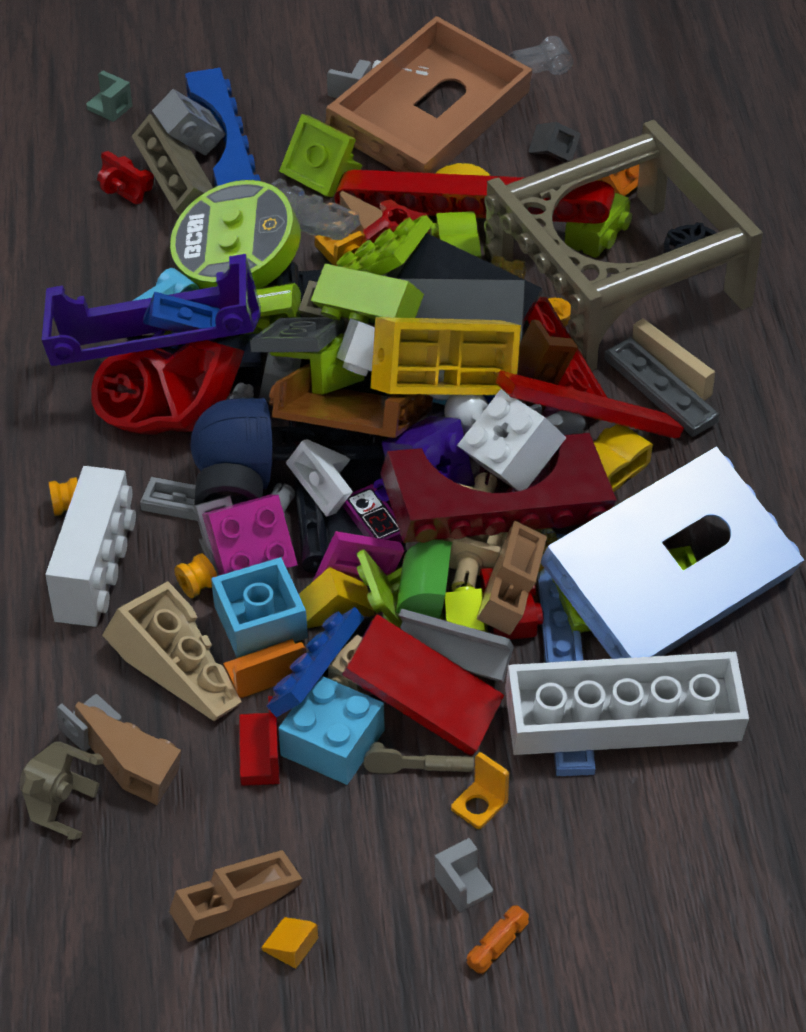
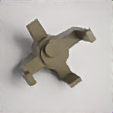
[20,742,104,839]

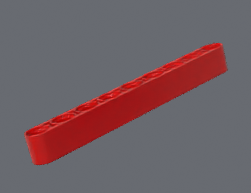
[334,170,615,224]

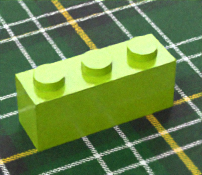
[311,264,424,325]

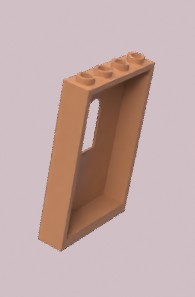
[325,16,532,173]

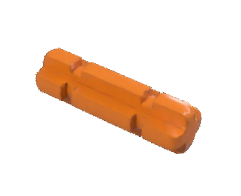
[467,905,529,974]

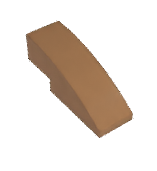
[477,521,547,635]
[169,850,302,942]

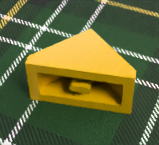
[299,567,375,629]

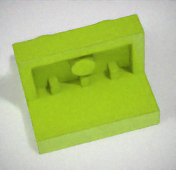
[279,114,363,197]

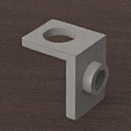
[57,694,122,752]

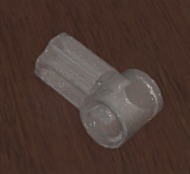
[510,36,574,75]

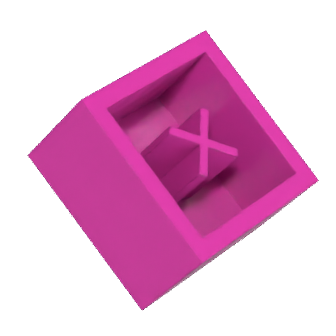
[202,494,298,576]

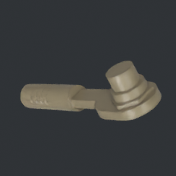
[364,742,474,774]

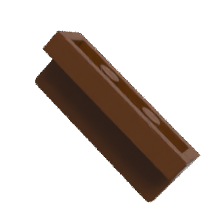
[517,320,578,415]

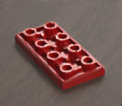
[342,614,504,757]

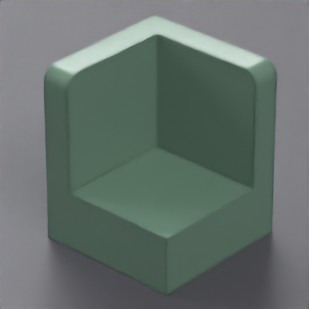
[86,70,133,122]

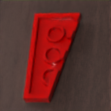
[527,296,608,398]

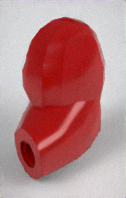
[91,340,244,435]

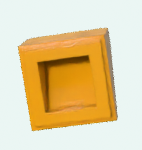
[261,917,318,969]

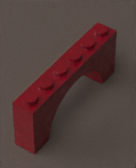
[381,433,617,543]

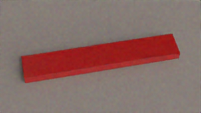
[496,370,684,439]

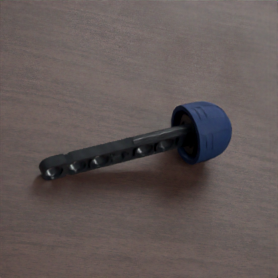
[191,398,470,489]

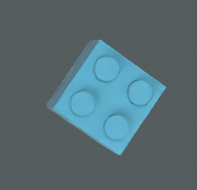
[211,557,308,658]
[278,676,385,785]

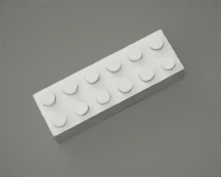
[505,652,749,755]

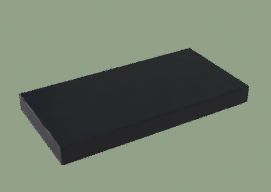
[397,233,543,325]

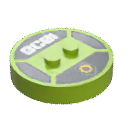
[170,180,301,290]

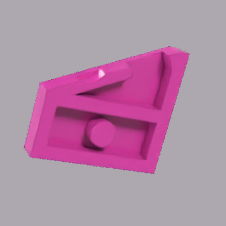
[312,531,404,582]

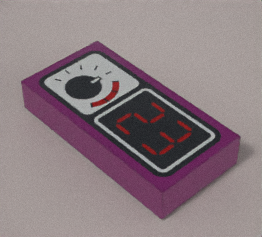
[342,484,403,542]

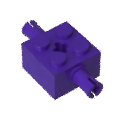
[373,416,475,502]

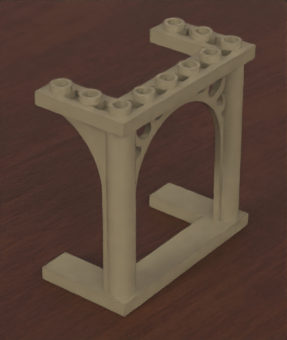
[483,120,763,371]

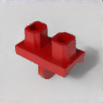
[97,151,154,205]

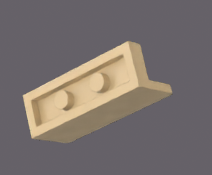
[632,318,715,401]

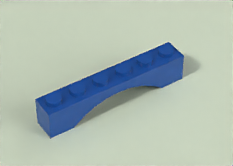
[185,68,260,187]

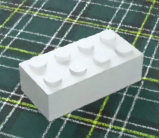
[45,466,136,627]

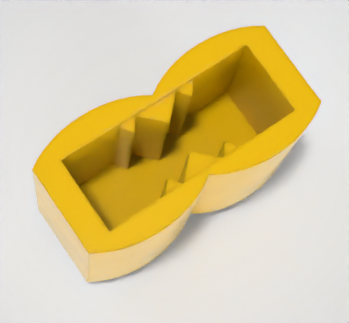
[593,424,653,492]

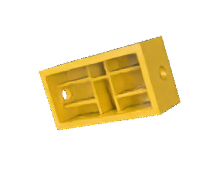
[371,317,521,395]

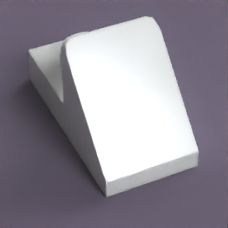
[286,439,353,517]

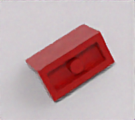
[239,696,280,786]

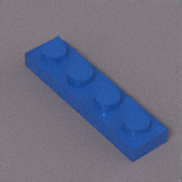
[267,607,364,718]

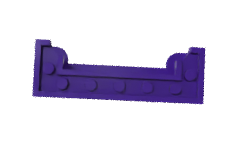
[42,254,261,366]

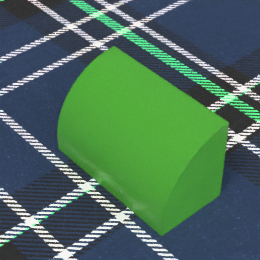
[396,540,452,619]

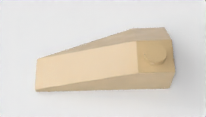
[102,581,242,721]

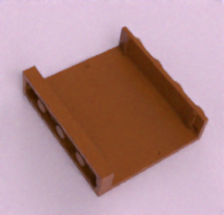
[269,363,433,438]

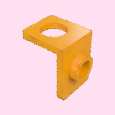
[451,752,509,829]

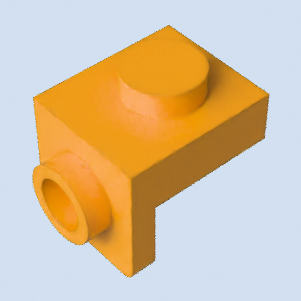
[314,224,362,266]

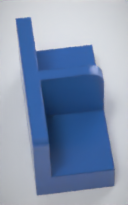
[143,291,220,349]

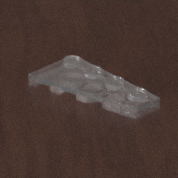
[271,178,361,240]

